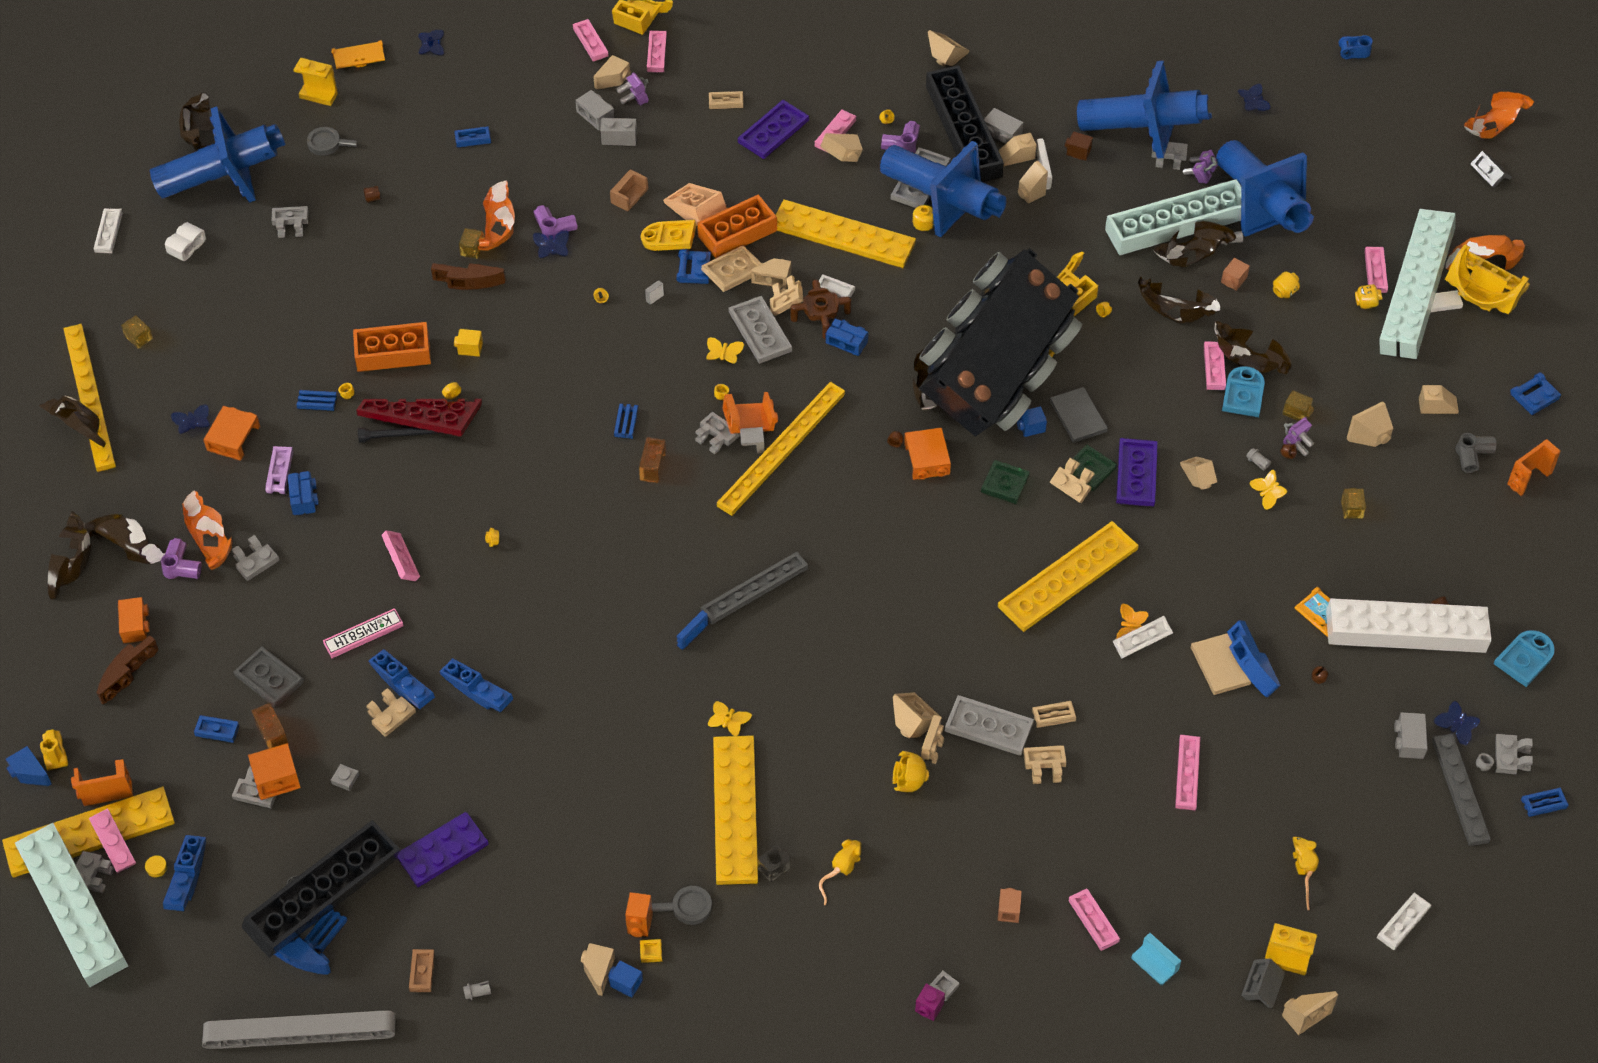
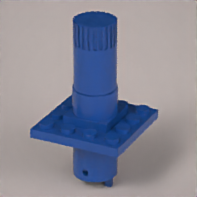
[1077,61,1212,159]
[150,106,286,202]
[1216,140,1314,237]
[880,141,1006,237]

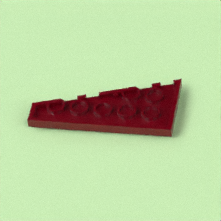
[357,399,482,437]

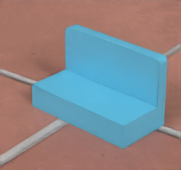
[1131,933,1181,985]

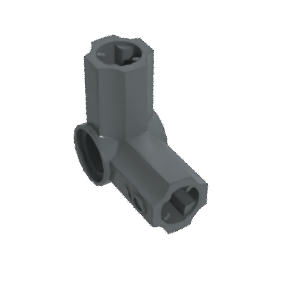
[1455,433,1496,473]

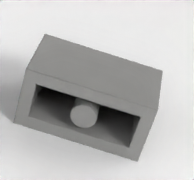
[576,90,614,130]
[984,108,1023,144]
[600,118,637,146]
[1394,712,1427,759]

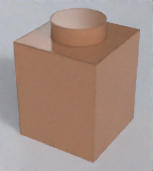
[1221,258,1250,291]
[998,888,1022,923]

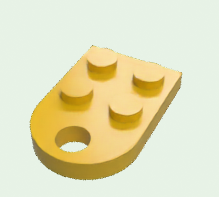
[641,220,696,251]

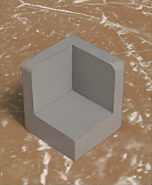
[740,427,764,454]

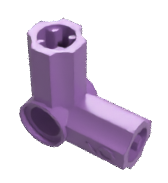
[881,121,920,153]
[534,205,577,240]
[161,538,202,579]

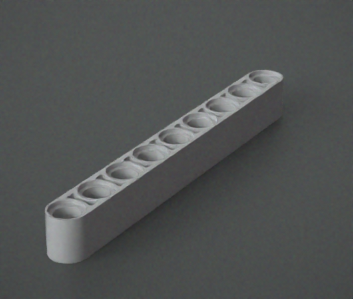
[202,1011,396,1049]

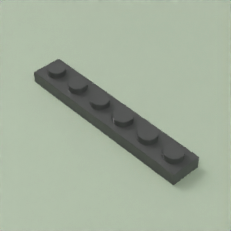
[701,552,808,624]
[1432,734,1491,846]

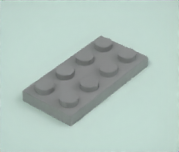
[891,147,951,208]
[729,296,792,364]
[945,695,1034,756]

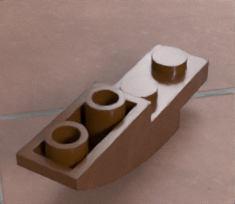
[431,263,506,290]
[97,635,159,705]

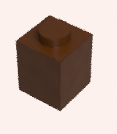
[1065,131,1093,161]

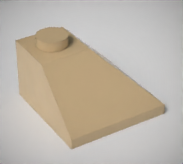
[928,30,969,67]
[1347,402,1393,447]
[893,692,942,738]
[1282,991,1338,1035]

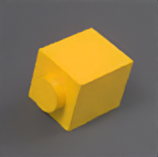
[454,329,483,357]

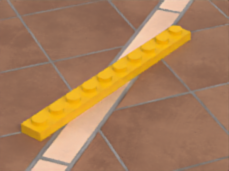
[63,324,116,472]
[717,382,845,516]

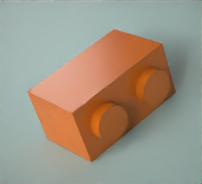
[118,597,150,643]
[625,892,653,937]

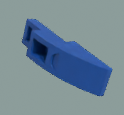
[1227,620,1281,697]
[368,649,435,709]
[439,658,513,713]
[163,835,206,911]
[274,937,331,975]

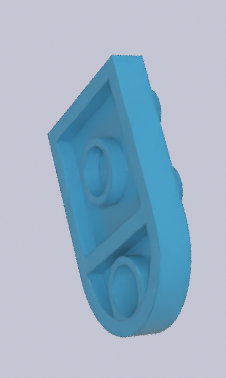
[1222,366,1265,417]
[1494,630,1555,687]

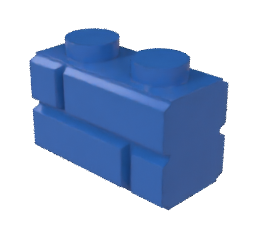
[826,319,868,356]
[288,471,319,515]

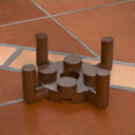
[791,280,851,339]

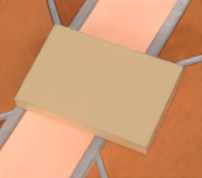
[701,245,762,292]
[1191,633,1251,695]

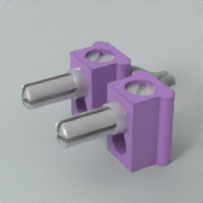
[617,72,649,105]
[1183,150,1218,184]
[1283,417,1314,456]

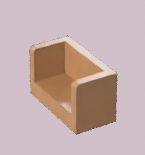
[610,169,648,211]

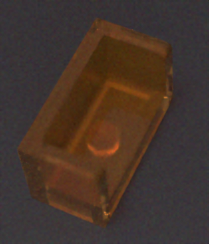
[639,437,666,483]
[251,703,289,749]

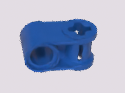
[1338,35,1373,59]

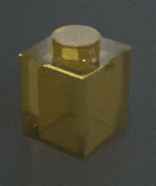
[459,228,483,259]
[121,315,153,348]
[1283,390,1314,421]
[1341,488,1366,518]

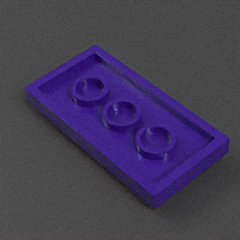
[738,100,809,159]
[1116,438,1158,507]
[397,812,488,887]

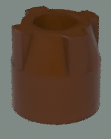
[363,186,380,202]

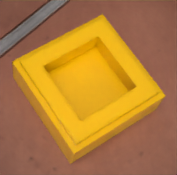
[640,939,662,963]

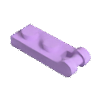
[266,446,293,494]

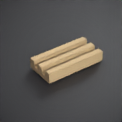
[709,91,743,109]
[1032,701,1076,728]

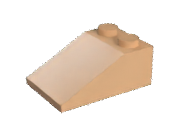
[663,183,727,226]

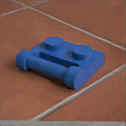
[676,249,711,284]
[1510,373,1561,415]

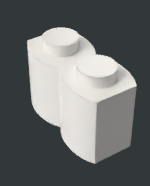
[165,222,206,261]

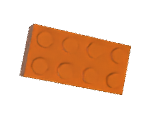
[698,194,777,259]
[353,322,431,372]

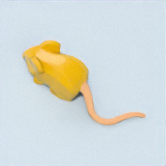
[1293,837,1319,910]
[819,839,861,905]

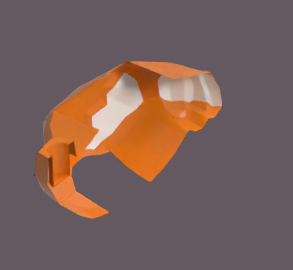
[1464,92,1534,139]
[478,181,515,251]
[1446,235,1525,271]
[182,491,233,570]

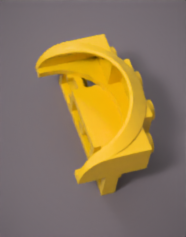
[1445,244,1530,314]

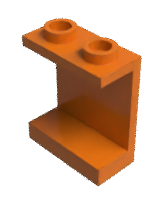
[722,392,778,434]
[204,406,260,461]
[904,428,951,480]
[1507,439,1561,496]
[248,743,301,800]
[71,759,133,806]

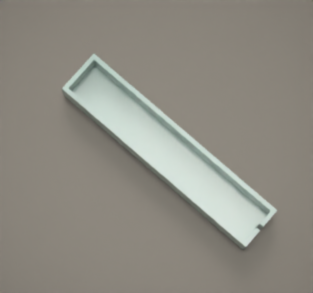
[1379,209,1455,359]

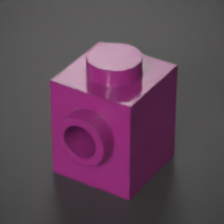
[915,983,945,1021]

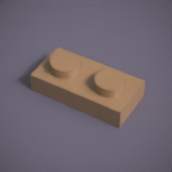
[409,949,435,992]

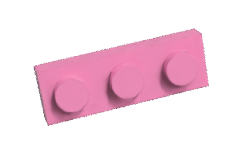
[573,19,608,62]
[647,31,667,72]
[815,109,856,152]
[1364,247,1388,293]
[1204,342,1226,390]
[382,530,420,582]
[89,809,136,874]
[1068,888,1120,951]

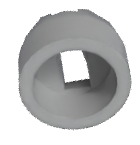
[1476,753,1494,771]

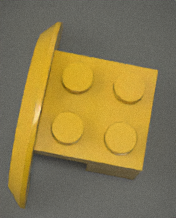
[612,0,673,35]
[1057,252,1098,316]

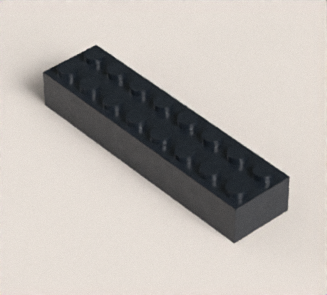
[926,65,1004,182]
[241,820,400,958]

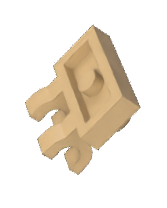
[770,275,803,316]
[1050,458,1095,503]
[366,688,416,737]
[921,715,944,764]
[1023,746,1066,784]

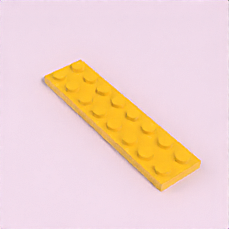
[776,200,916,268]
[998,521,1139,632]
[713,736,758,885]
[2,787,175,878]

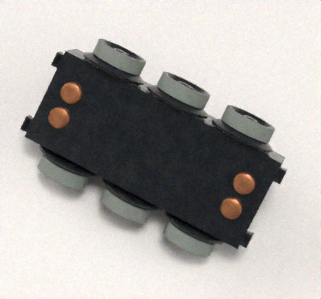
[919,248,1082,437]

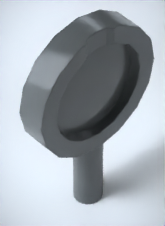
[307,127,358,156]
[652,886,712,925]

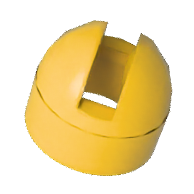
[879,109,895,124]
[593,288,609,303]
[1096,302,1112,317]
[338,383,355,399]
[714,384,729,400]

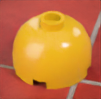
[893,751,929,792]

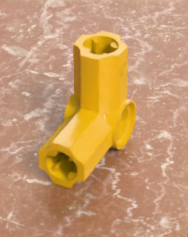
[40,729,68,771]

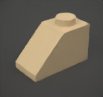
[594,55,631,89]
[820,133,863,162]
[999,133,1036,166]
[1018,161,1048,204]
[751,258,791,289]
[1419,385,1459,414]
[1180,457,1217,489]
[581,943,615,996]

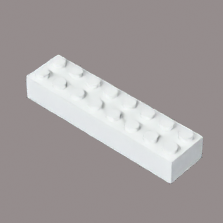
[1326,598,1491,653]

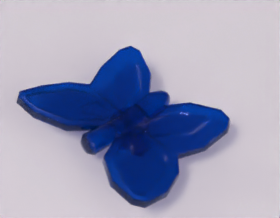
[418,29,444,55]
[1238,84,1271,111]
[533,230,569,258]
[171,404,210,434]
[1434,701,1480,745]

